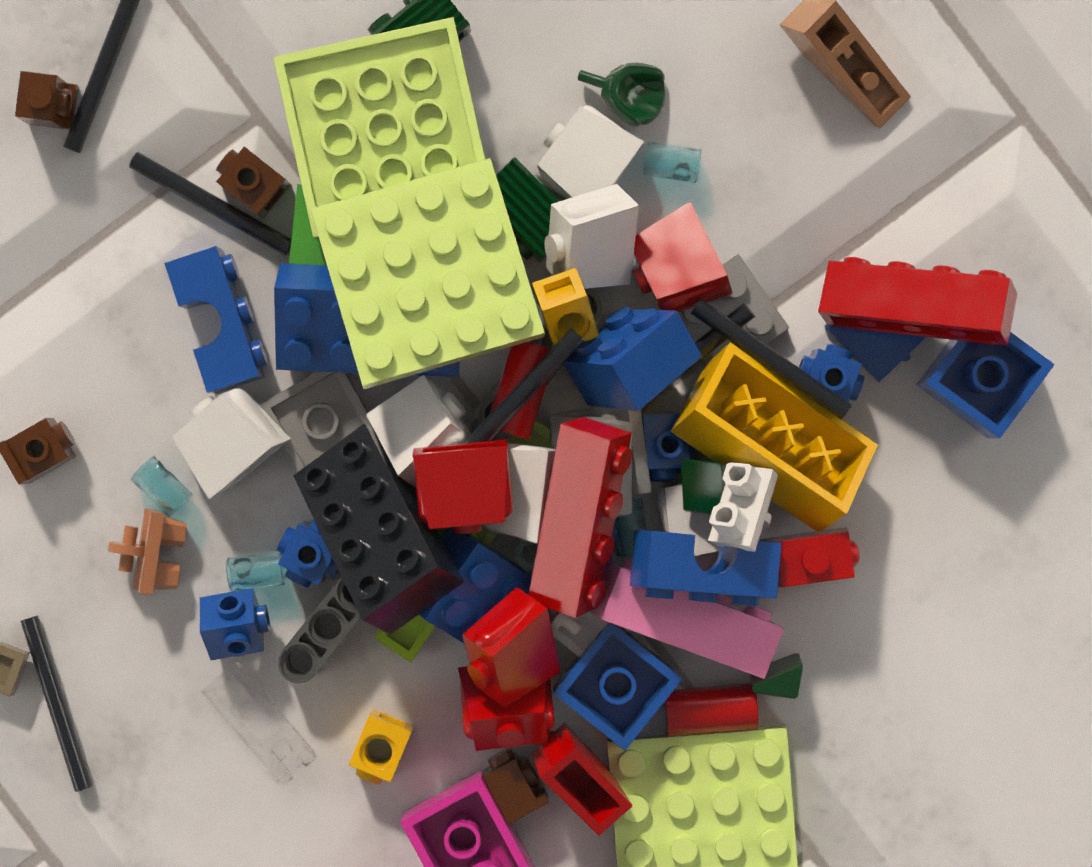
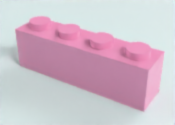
[589,558,784,679]

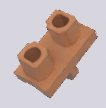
[108,508,187,595]

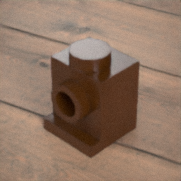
[15,71,79,130]
[216,146,291,219]
[0,418,76,485]
[483,748,549,825]

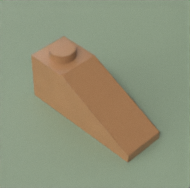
[780,0,911,129]

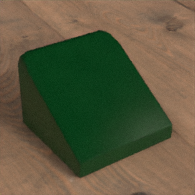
[681,459,726,515]
[749,653,803,699]

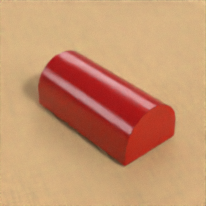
[489,342,550,440]
[665,683,759,737]

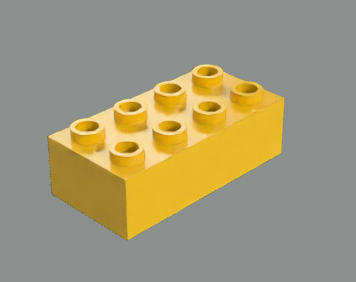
[670,342,878,533]

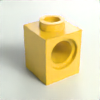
[532,268,599,346]
[349,709,414,784]

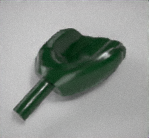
[578,63,665,127]

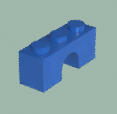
[164,246,268,394]
[630,530,781,606]

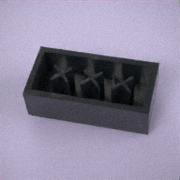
[293,423,464,635]

